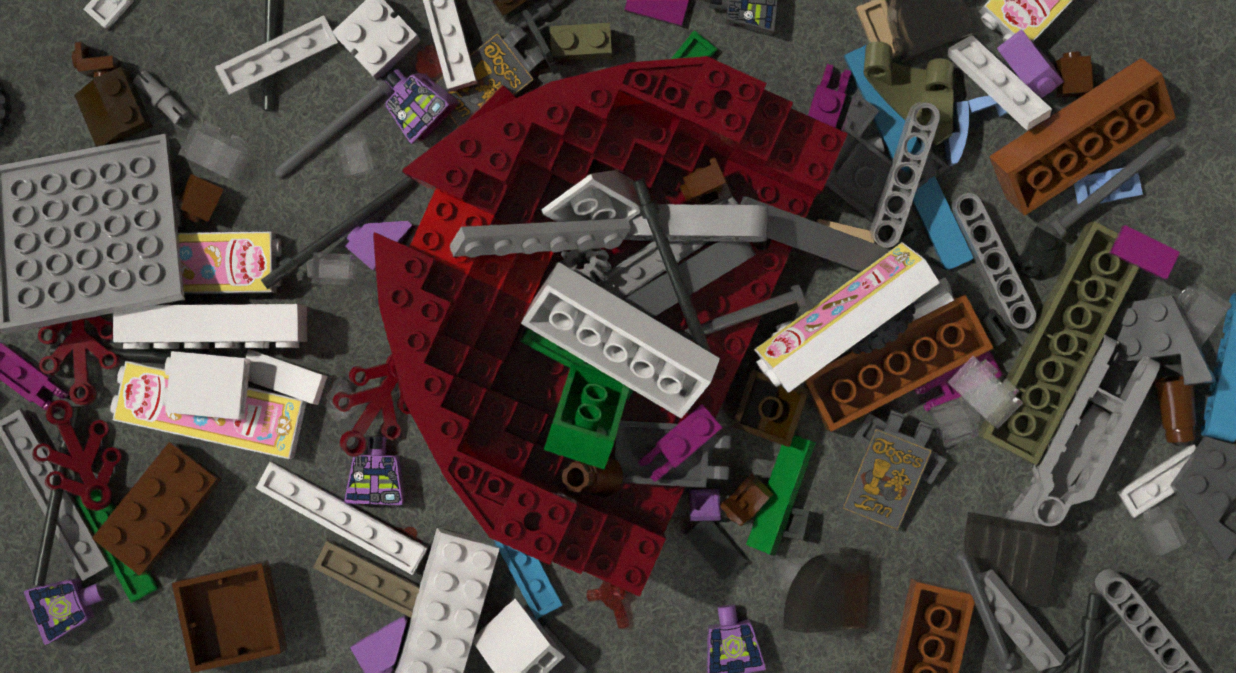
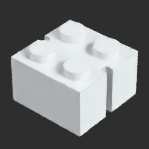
[332,0,421,80]

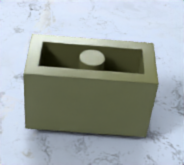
[550,23,612,62]

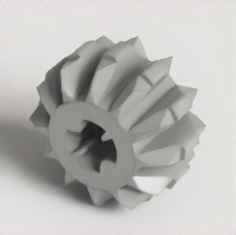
[559,248,611,285]

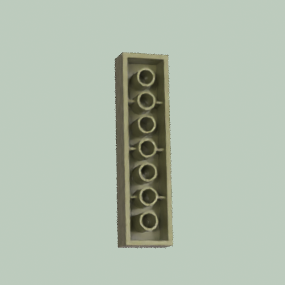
[976,221,1139,465]

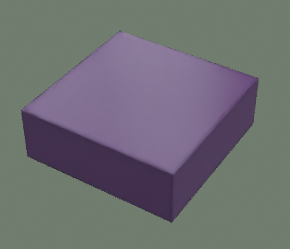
[689,489,721,521]

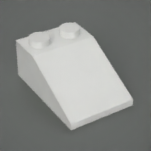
[541,170,641,222]

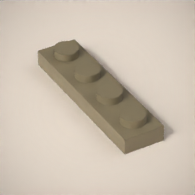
[313,540,420,618]

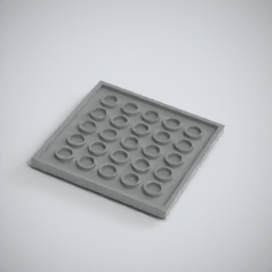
[0,134,184,334]

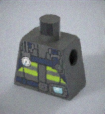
[709,0,777,36]

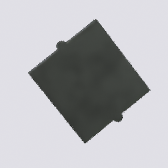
[522,10,559,75]

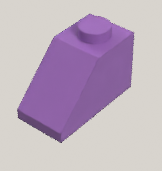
[997,29,1064,99]
[345,221,415,272]
[350,615,409,673]

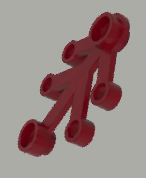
[38,316,120,406]
[333,354,411,457]
[32,400,121,511]

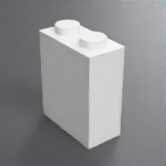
[162,351,250,419]
[472,599,565,673]

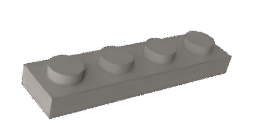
[966,570,1066,671]

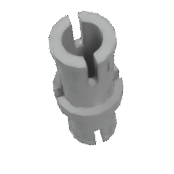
[133,70,189,125]

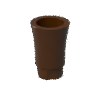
[1153,375,1197,443]
[562,455,623,497]

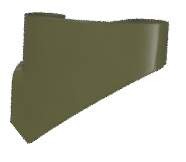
[863,41,954,145]

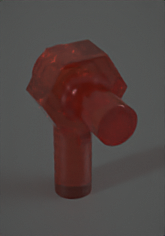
[587,581,630,629]

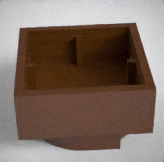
[172,560,287,673]

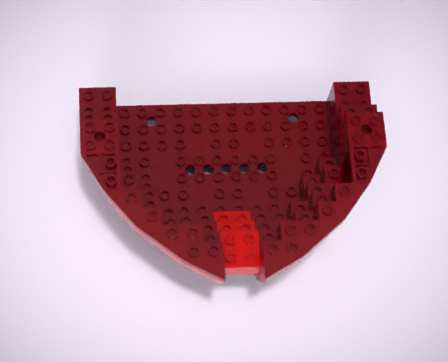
[373,56,848,597]

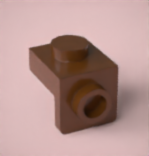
[72,42,120,78]
[720,474,774,527]

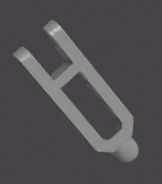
[1032,335,1160,526]

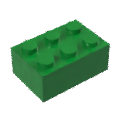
[544,363,629,469]

